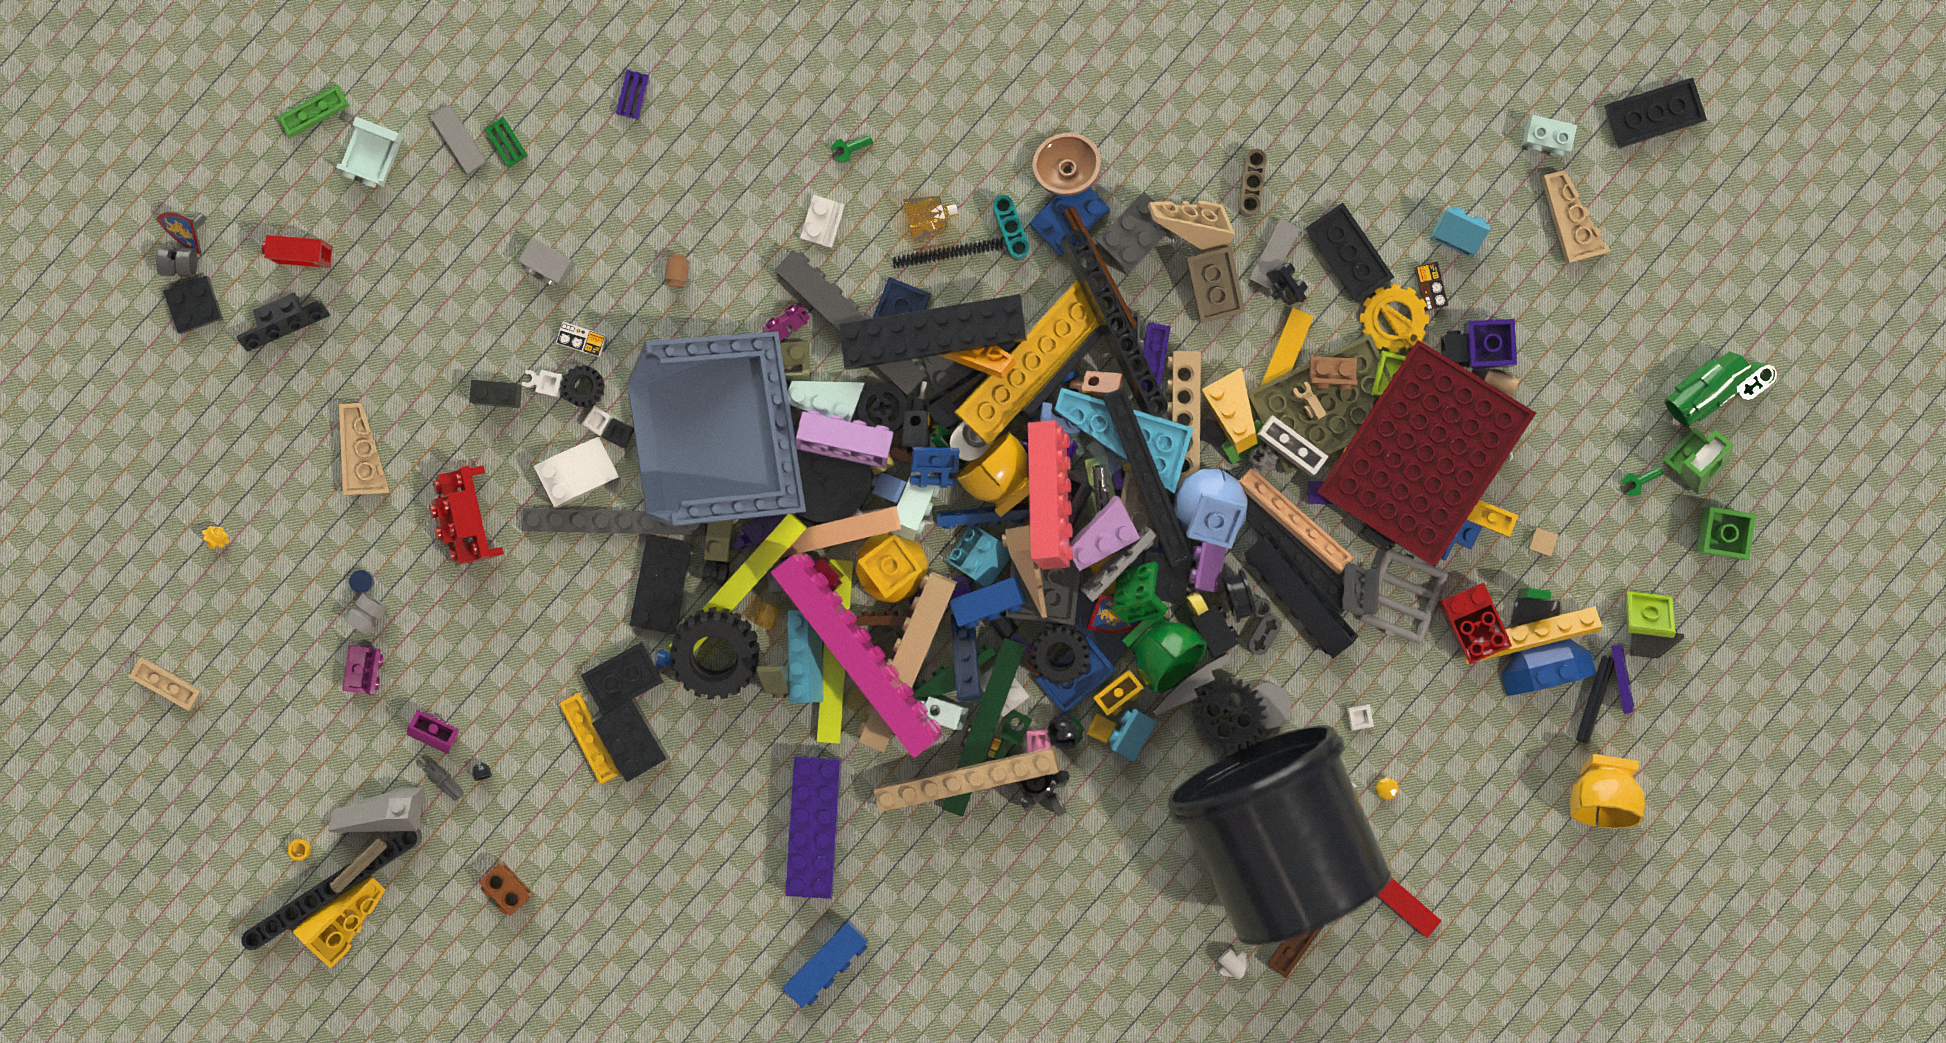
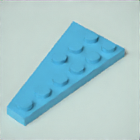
[1054,388,1193,495]

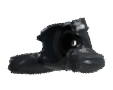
[1016,770,1070,811]

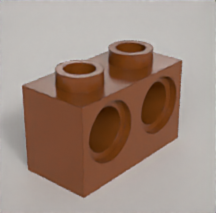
[479,861,534,916]

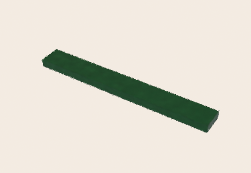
[941,637,1026,817]

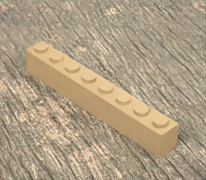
[857,571,957,753]
[874,746,1061,813]

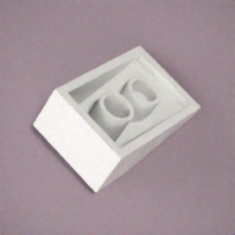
[534,437,619,508]

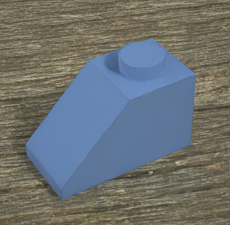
[870,472,907,505]

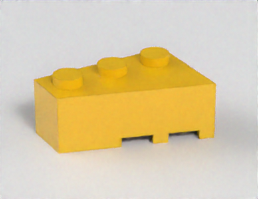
[1202,367,1258,454]

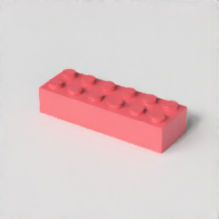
[1028,420,1073,569]

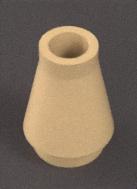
[1485,370,1520,396]

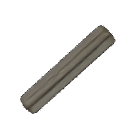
[330,838,387,893]

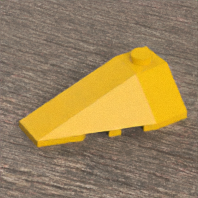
[293,876,386,969]

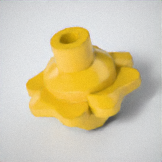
[202,526,230,549]

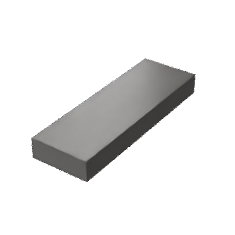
[431,105,488,175]
[1249,218,1301,290]

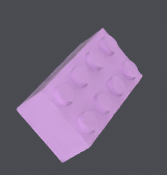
[796,410,893,469]

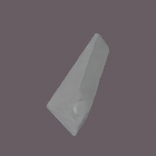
[328,787,425,832]

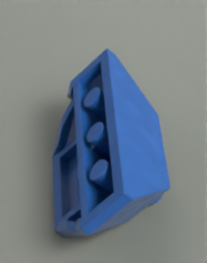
[1501,639,1596,696]

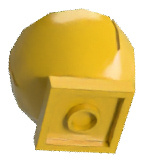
[957,432,1030,517]
[855,532,929,604]
[1570,754,1645,829]

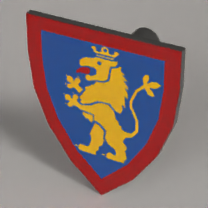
[156,211,206,255]
[1087,593,1143,633]

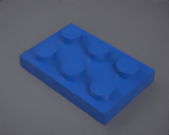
[1029,187,1110,257]

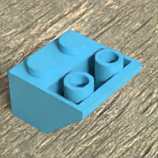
[1430,207,1491,258]
[946,526,1011,587]
[1108,708,1157,762]

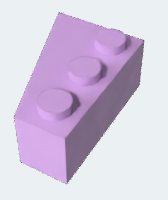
[1069,495,1140,571]

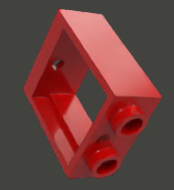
[262,235,333,268]

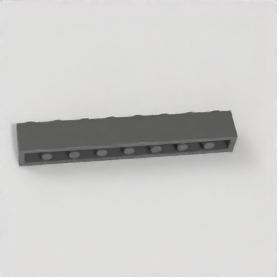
[774,250,926,397]

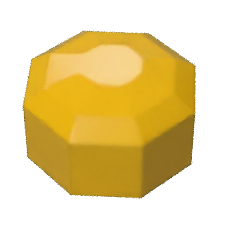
[1375,777,1399,800]
[287,838,312,861]

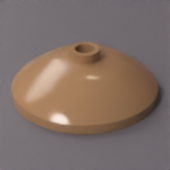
[1033,133,1101,196]

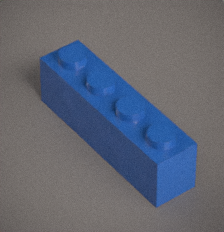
[782,920,868,1008]

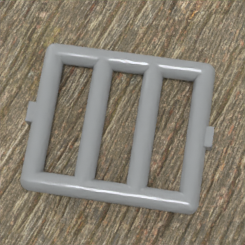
[1359,549,1448,644]

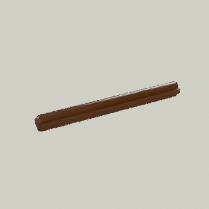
[1063,206,1136,329]

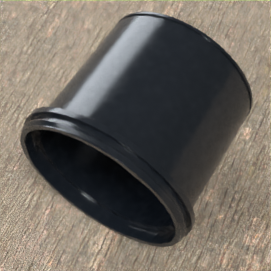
[1168,725,1391,945]

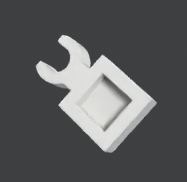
[522,370,565,398]

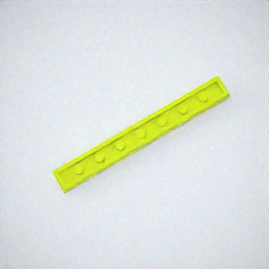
[669,514,807,653]
[817,559,853,744]

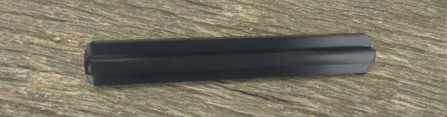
[1576,655,1614,744]

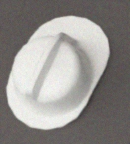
[950,422,998,461]

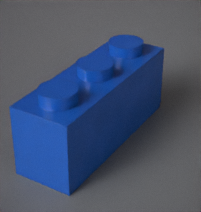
[949,577,1027,630]

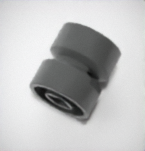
[156,246,198,277]

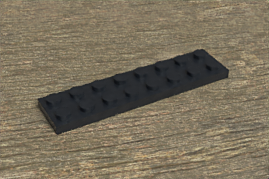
[839,294,1027,370]

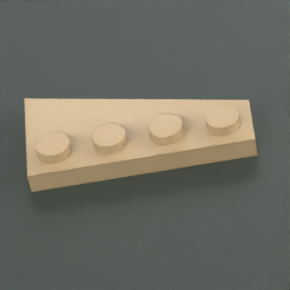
[1541,170,1611,264]
[339,403,390,496]

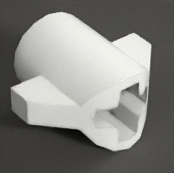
[1218,948,1247,979]

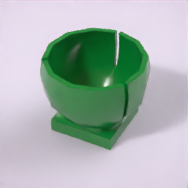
[1122,615,1207,694]

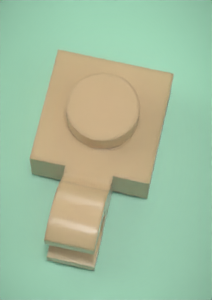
[1292,382,1327,421]

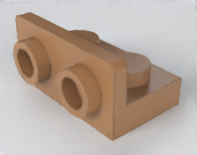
[1309,356,1358,391]

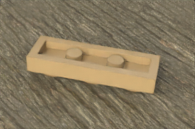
[129,657,203,711]

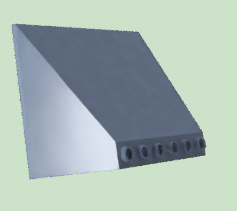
[627,332,806,526]

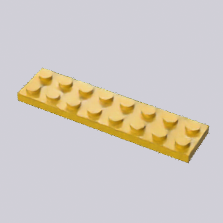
[954,280,1107,445]

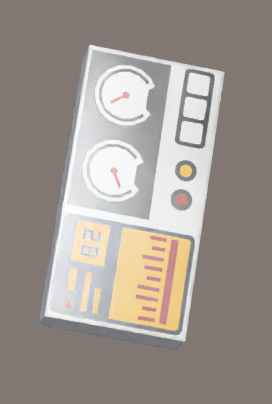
[556,322,607,357]

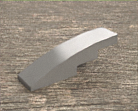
[1153,653,1232,716]

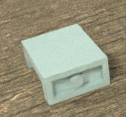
[336,117,403,188]

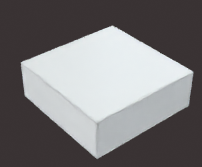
[582,405,613,437]
[1346,704,1374,731]

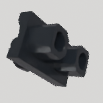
[1266,262,1308,306]

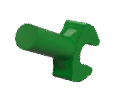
[831,135,873,163]
[1620,467,1663,496]

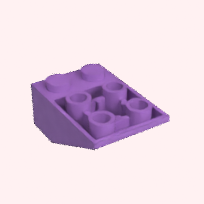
[1188,542,1226,593]

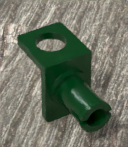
[993,709,1032,759]

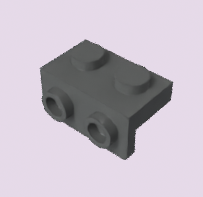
[1342,564,1380,616]

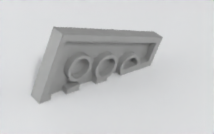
[1078,526,1157,602]

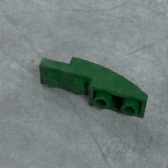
[912,645,996,698]

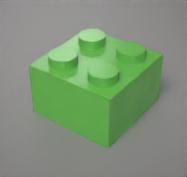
[1696,507,1756,560]

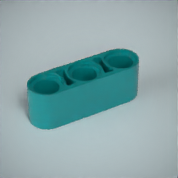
[993,194,1029,261]

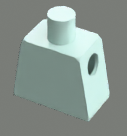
[916,697,970,730]

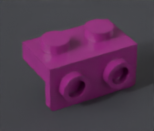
[342,645,383,695]

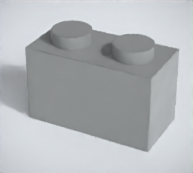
[518,237,575,286]

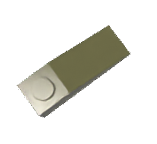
[704,520,734,562]
[757,665,789,698]

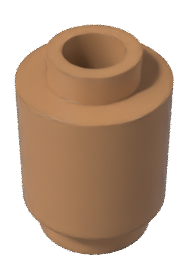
[664,254,690,288]

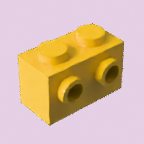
[1092,669,1144,716]

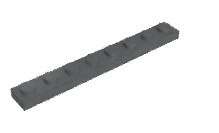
[522,508,706,536]

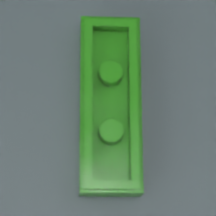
[278,85,350,138]

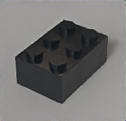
[592,699,670,782]

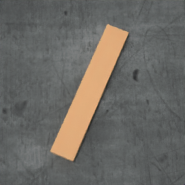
[1239,467,1354,575]
[781,507,901,558]

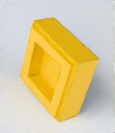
[1086,713,1117,744]

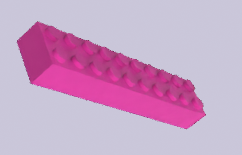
[771,553,943,759]

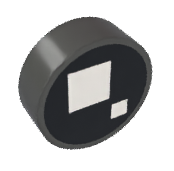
[1048,793,1067,817]

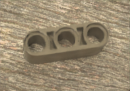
[1238,148,1267,217]

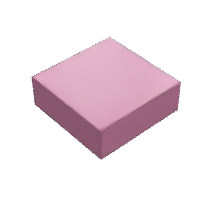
[1026,730,1050,752]

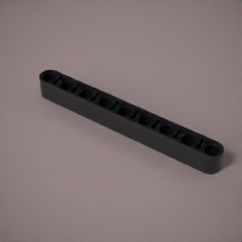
[1061,229,1168,417]
[241,828,422,950]

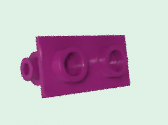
[763,303,810,341]

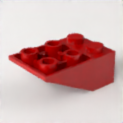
[1438,583,1512,664]

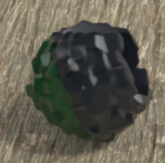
[1047,713,1085,751]

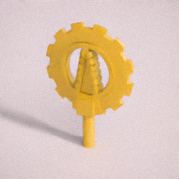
[1360,284,1429,353]

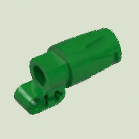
[1664,351,1776,427]

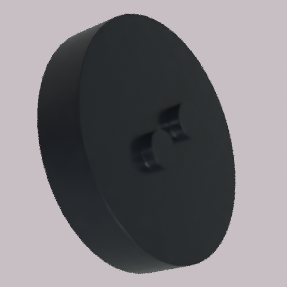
[795,449,871,525]

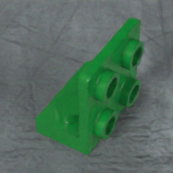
[1112,561,1167,624]

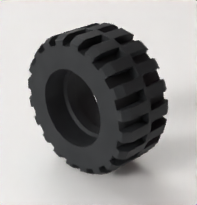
[670,607,760,700]

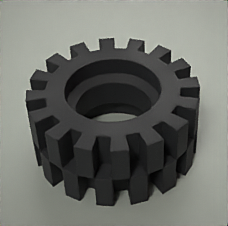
[561,365,605,408]

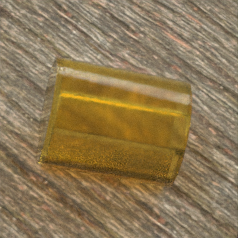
[754,601,780,630]

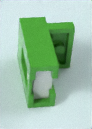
[1663,427,1734,494]

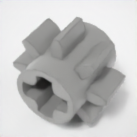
[1248,444,1278,474]

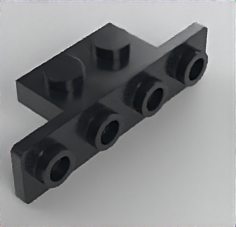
[237,292,330,352]

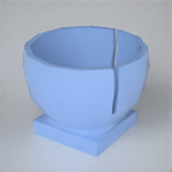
[1174,469,1247,549]

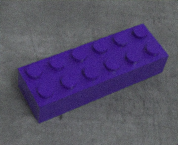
[785,756,842,899]

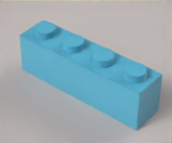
[788,610,823,703]

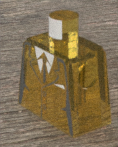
[903,196,959,245]

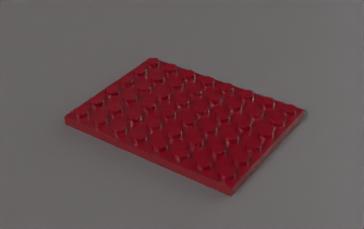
[1317,340,1536,568]

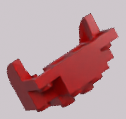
[429,465,504,566]

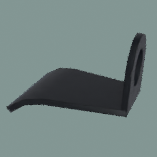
[1510,598,1560,625]

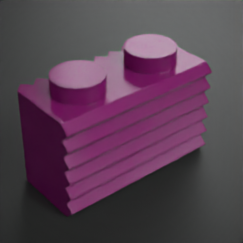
[407,710,459,754]

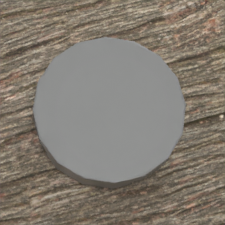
[1244,683,1291,729]

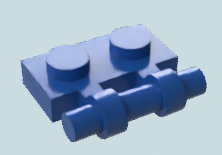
[910,447,960,488]

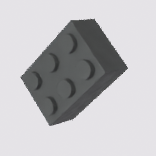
[1095,191,1171,275]

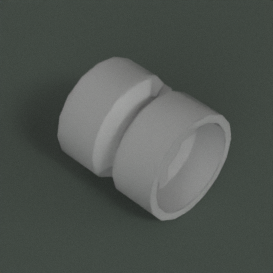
[344,592,388,635]

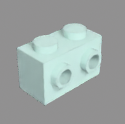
[1522,115,1577,158]

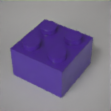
[1464,319,1517,369]

